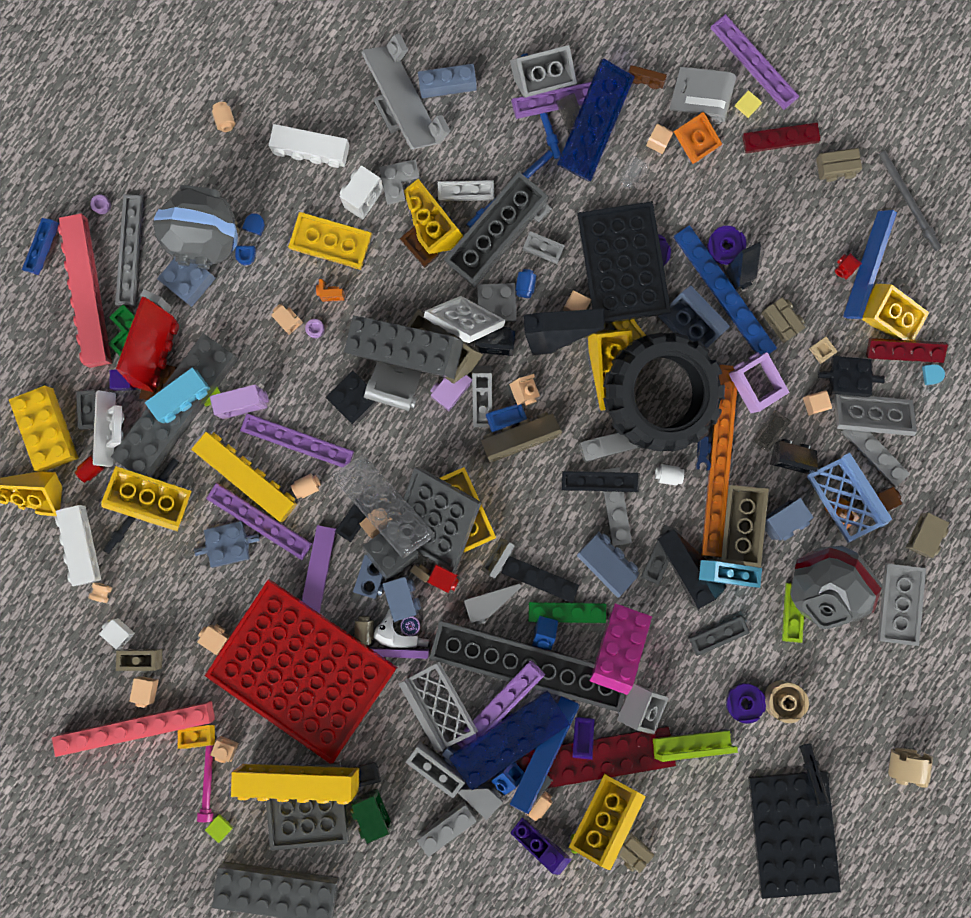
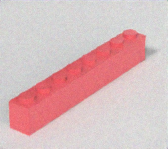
[58,214,112,368]
[52,701,215,757]

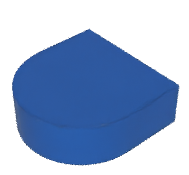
[242,213,265,236]
[235,246,256,266]

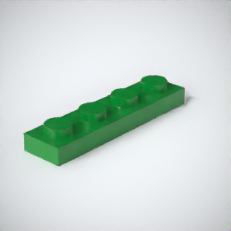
[528,602,606,623]

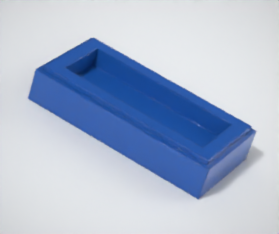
[486,404,527,432]

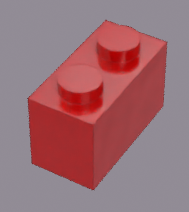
[427,564,460,593]

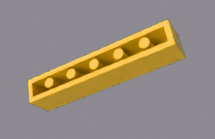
[191,432,298,522]

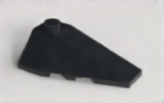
[725,242,765,290]
[524,309,605,356]
[657,529,727,609]

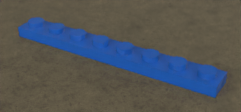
[673,225,777,354]

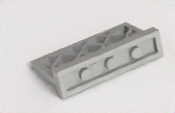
[399,662,478,753]

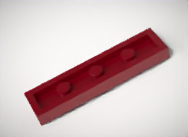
[742,122,821,154]
[866,338,948,363]

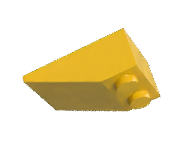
[862,283,929,340]

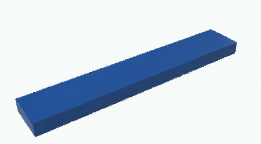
[843,210,897,319]
[510,696,580,815]

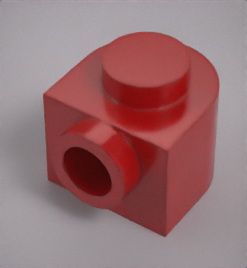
[835,253,862,280]

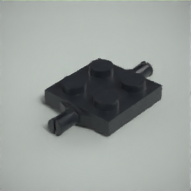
[818,356,885,397]

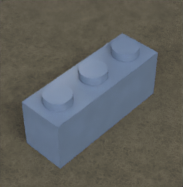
[418,64,477,98]

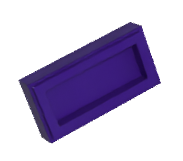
[573,717,595,759]

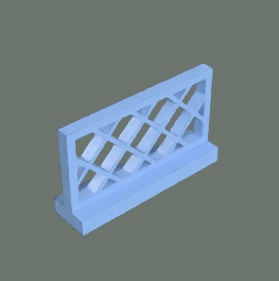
[807,453,892,543]

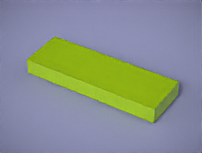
[782,583,804,643]

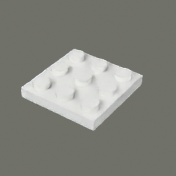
[424,296,505,343]

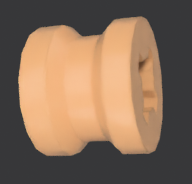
[88,582,112,603]

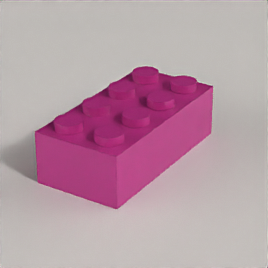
[590,603,652,695]

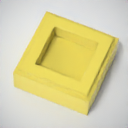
[735,90,762,118]

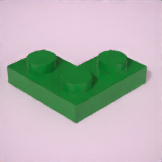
[108,305,135,356]

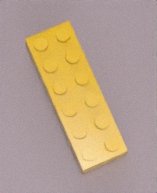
[231,764,359,804]

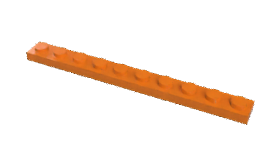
[701,365,737,557]

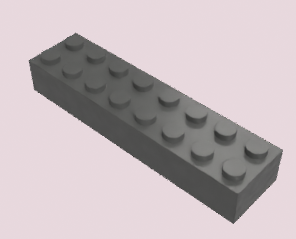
[111,333,239,477]

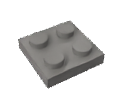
[477,283,516,322]

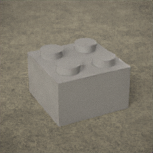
[617,684,669,734]

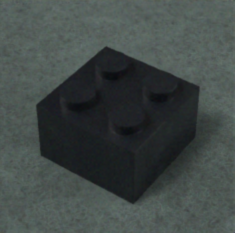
[325,370,380,426]

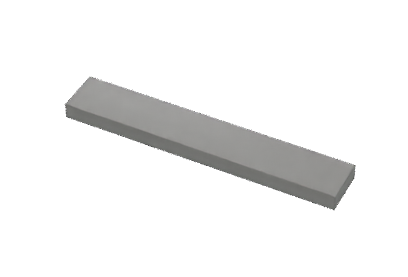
[115,194,144,307]

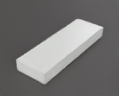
[438,180,494,202]

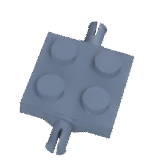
[194,521,260,568]

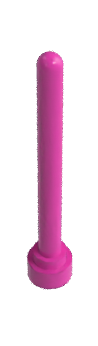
[197,745,214,822]

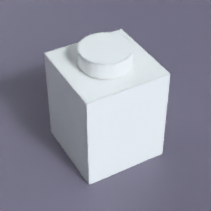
[99,618,135,650]

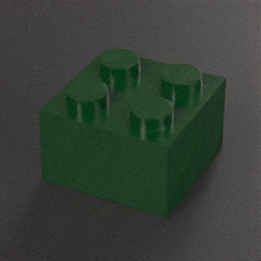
[350,788,393,844]

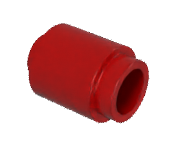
[74,455,104,483]

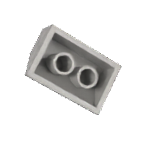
[510,45,577,98]

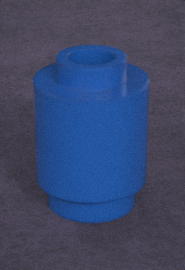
[515,269,537,298]

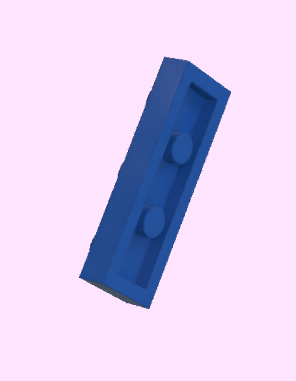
[22,218,59,275]

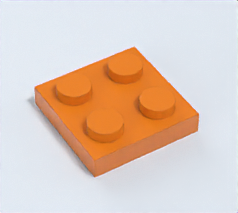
[673,112,722,164]

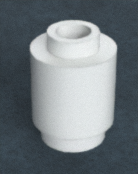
[655,464,684,486]

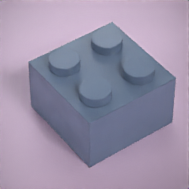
[157,258,216,307]
[765,498,814,541]
[383,576,421,622]

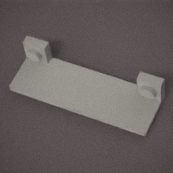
[362,34,451,150]

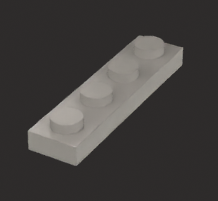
[841,429,910,487]
[600,467,632,546]

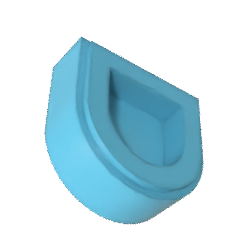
[922,365,945,385]

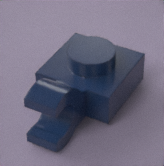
[695,437,711,471]

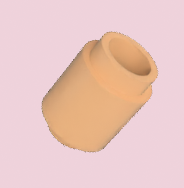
[212,102,235,132]
[291,473,321,499]
[527,791,553,821]

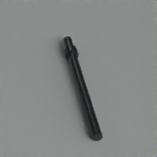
[102,458,179,554]

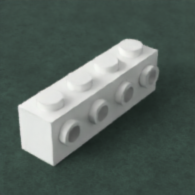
[269,124,350,168]
[55,505,101,586]

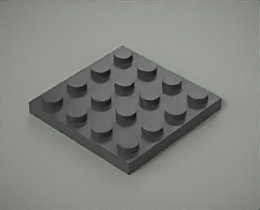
[395,467,482,572]
[266,762,349,851]

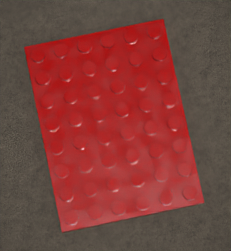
[204,579,398,763]

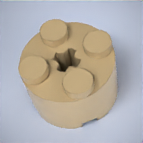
[764,680,809,723]
[888,748,933,788]

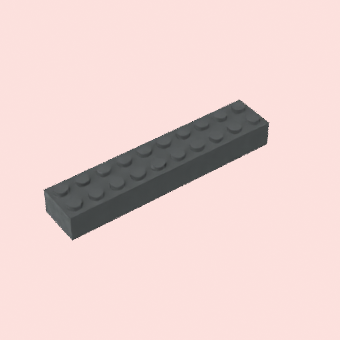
[429,620,625,712]

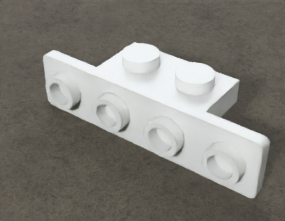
[93,390,124,467]

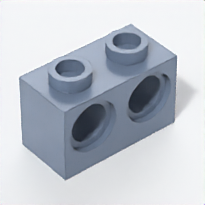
[353,555,384,599]

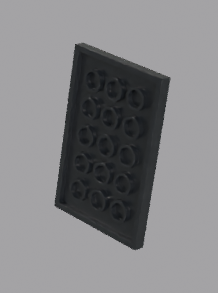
[577,201,671,323]
[748,770,841,899]

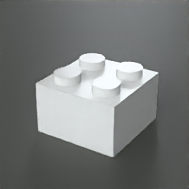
[339,165,384,220]

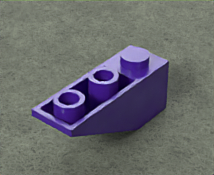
[510,818,572,875]

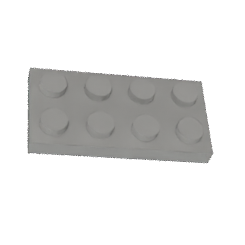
[834,394,917,436]
[877,563,926,646]

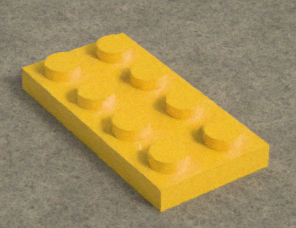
[288,212,372,270]

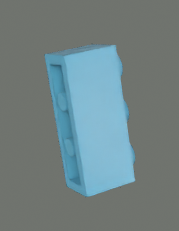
[145,368,211,423]
[699,560,762,588]

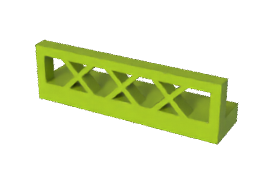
[653,730,738,762]

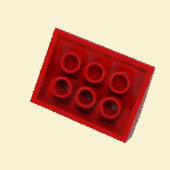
[116,296,179,392]

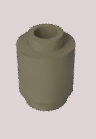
[354,616,374,645]

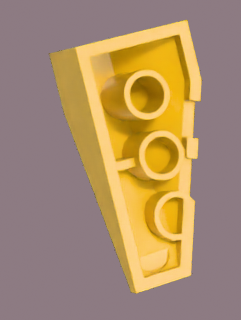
[404,179,463,254]
[588,330,633,411]
[0,471,62,516]

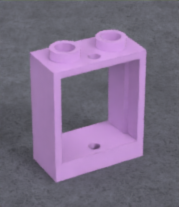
[728,352,790,413]
[210,385,269,419]

